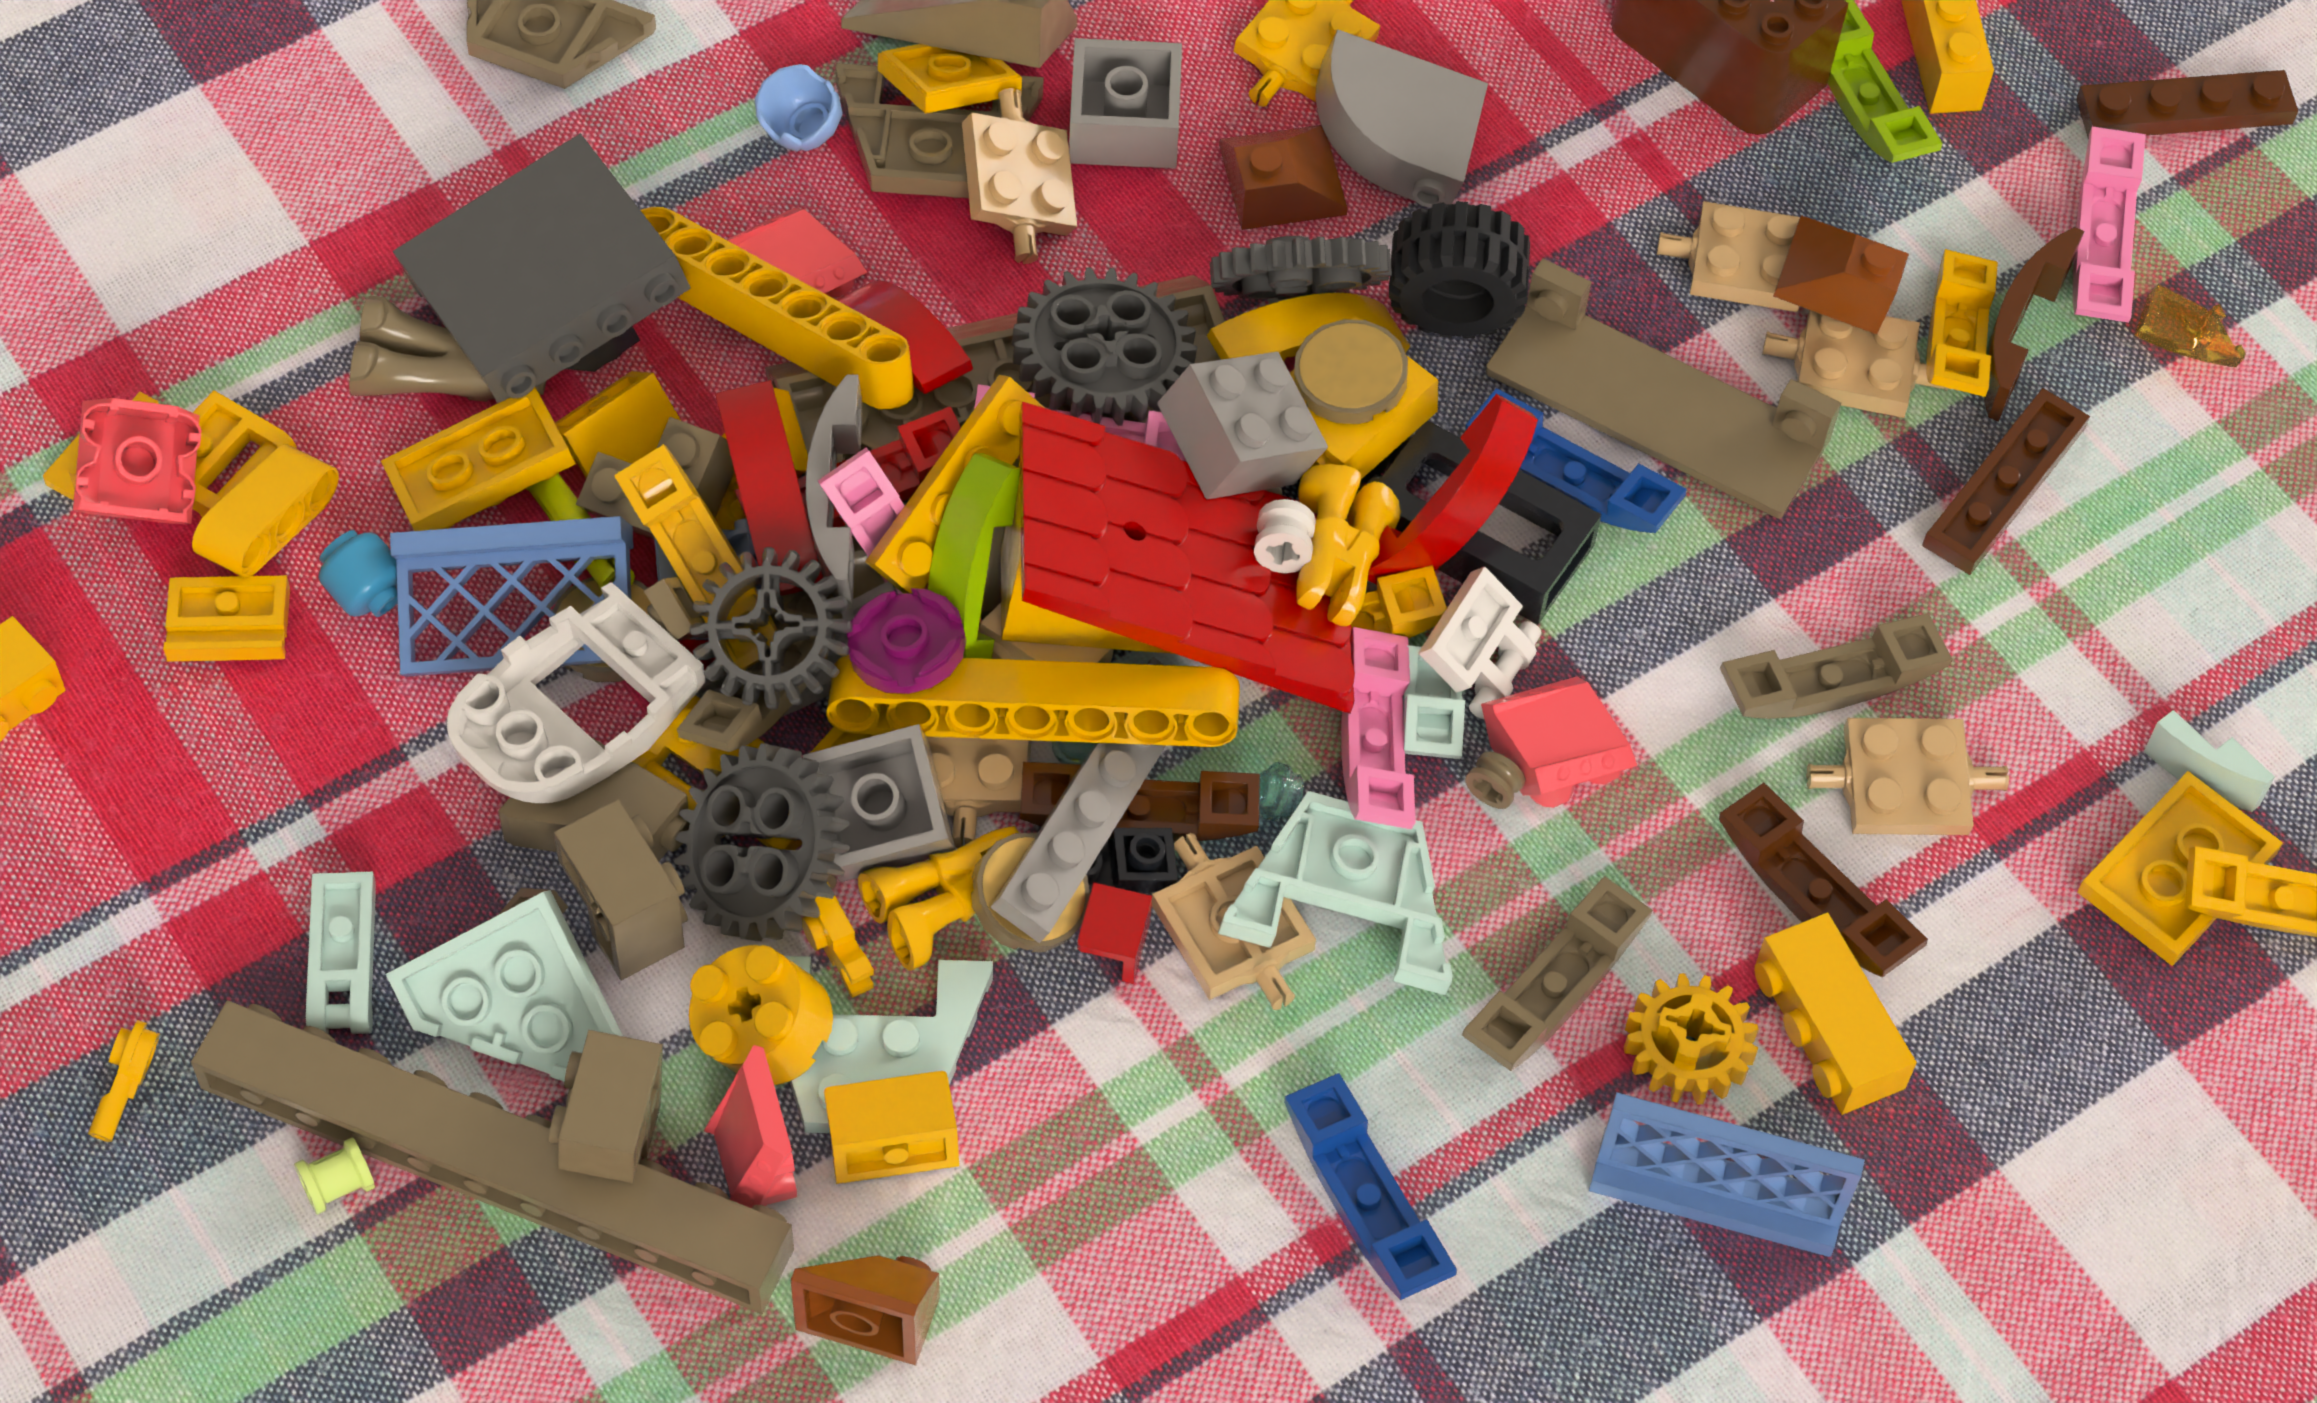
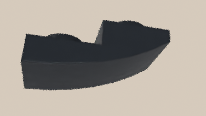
[1086,828,1178,894]

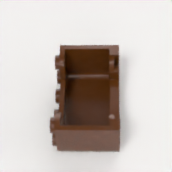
[1611,0,1849,135]

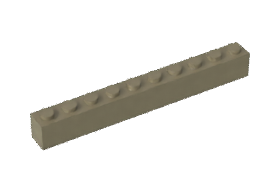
[191,1000,794,1314]

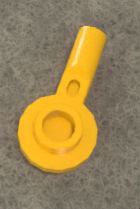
[88,1020,160,1142]

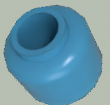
[318,530,398,617]

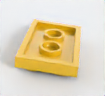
[381,387,576,531]
[2077,771,2283,966]

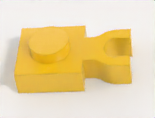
[802,882,874,998]

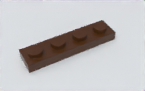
[2076,70,2298,139]
[1922,388,2090,575]

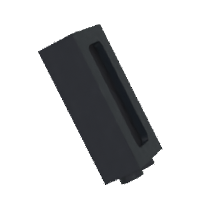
[1368,421,1602,625]

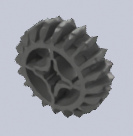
[689,547,853,710]

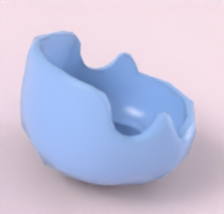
[754,64,843,152]

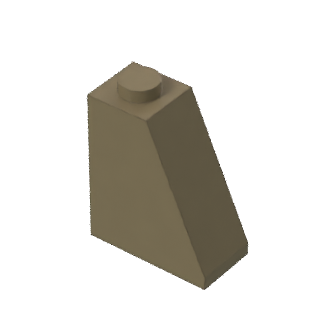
[498,737,690,861]

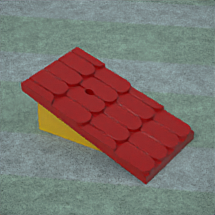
[1001,402,1355,714]

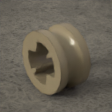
[1465,751,1526,809]

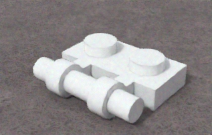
[1418,567,1541,719]

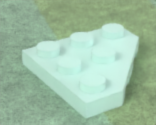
[386,890,623,1082]

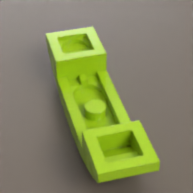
[1828,0,1942,163]
[928,453,1020,659]

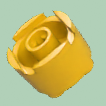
[689,945,833,1085]

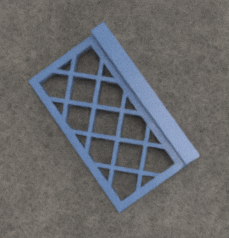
[390,516,634,677]
[1589,1092,1865,1257]

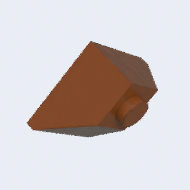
[1219,125,1348,230]
[1773,215,1909,334]
[791,1255,940,1366]

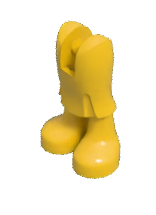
[1296,464,1401,627]
[858,826,1019,971]

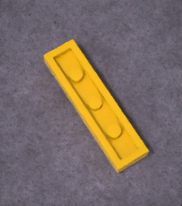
[865,375,1045,594]

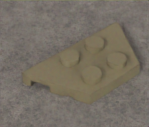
[467,0,656,89]

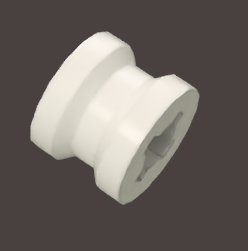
[1254,499,1316,573]

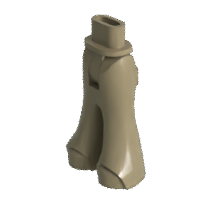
[349,296,547,402]

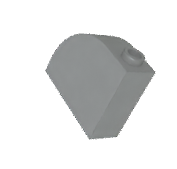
[1316,29,1488,207]

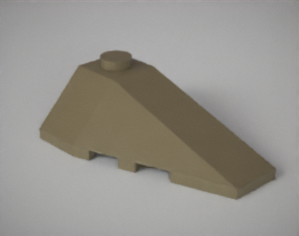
[841,0,1077,68]

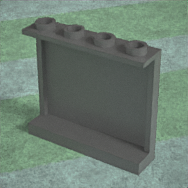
[393,133,691,404]

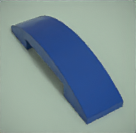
[1465,388,1687,533]
[1284,1073,1457,1300]

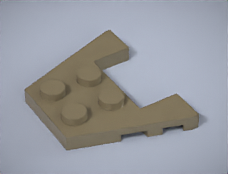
[835,63,1044,198]

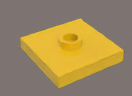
[877,44,1022,114]

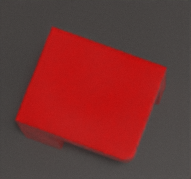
[1077,883,1152,984]

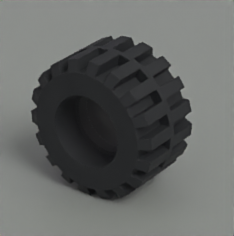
[1389,201,1530,339]

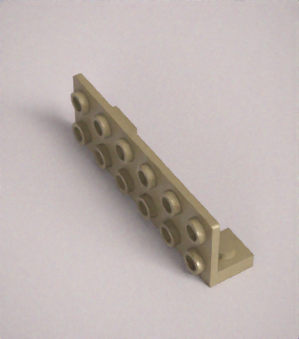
[1486,258,1841,519]

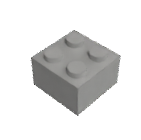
[1069,38,1182,169]
[1157,352,1328,500]
[803,724,956,882]

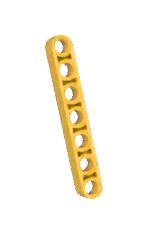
[641,207,914,409]
[826,655,1240,747]

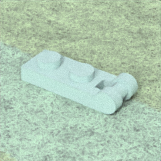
[306,871,376,1034]

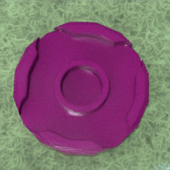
[847,588,967,694]

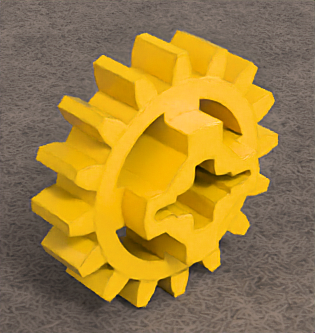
[1624,973,1759,1105]

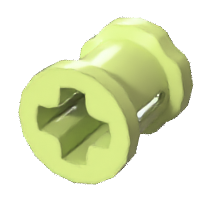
[294,1137,375,1215]

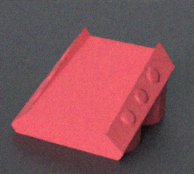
[727,208,867,298]
[73,398,202,524]
[1481,676,1637,808]
[704,1045,797,1208]

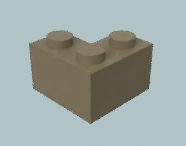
[576,417,735,540]
[554,799,688,981]
[549,1030,663,1184]

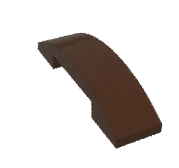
[1984,227,2085,422]
[1020,761,1260,843]
[1719,782,1928,977]

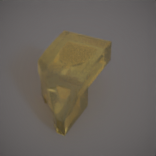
[2134,284,2246,367]

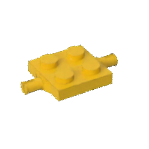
[1233,0,1380,107]

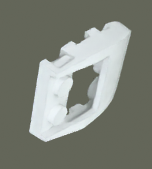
[447,582,706,803]

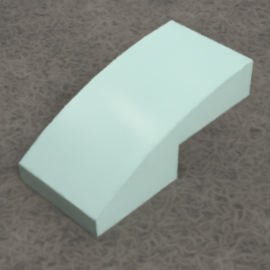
[1403,645,1465,759]
[2144,710,2275,812]

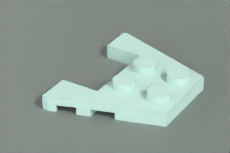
[1218,791,1453,995]
[785,956,993,1133]

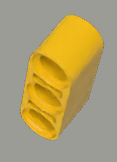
[192,444,339,578]

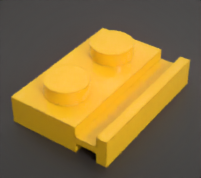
[163,575,290,662]

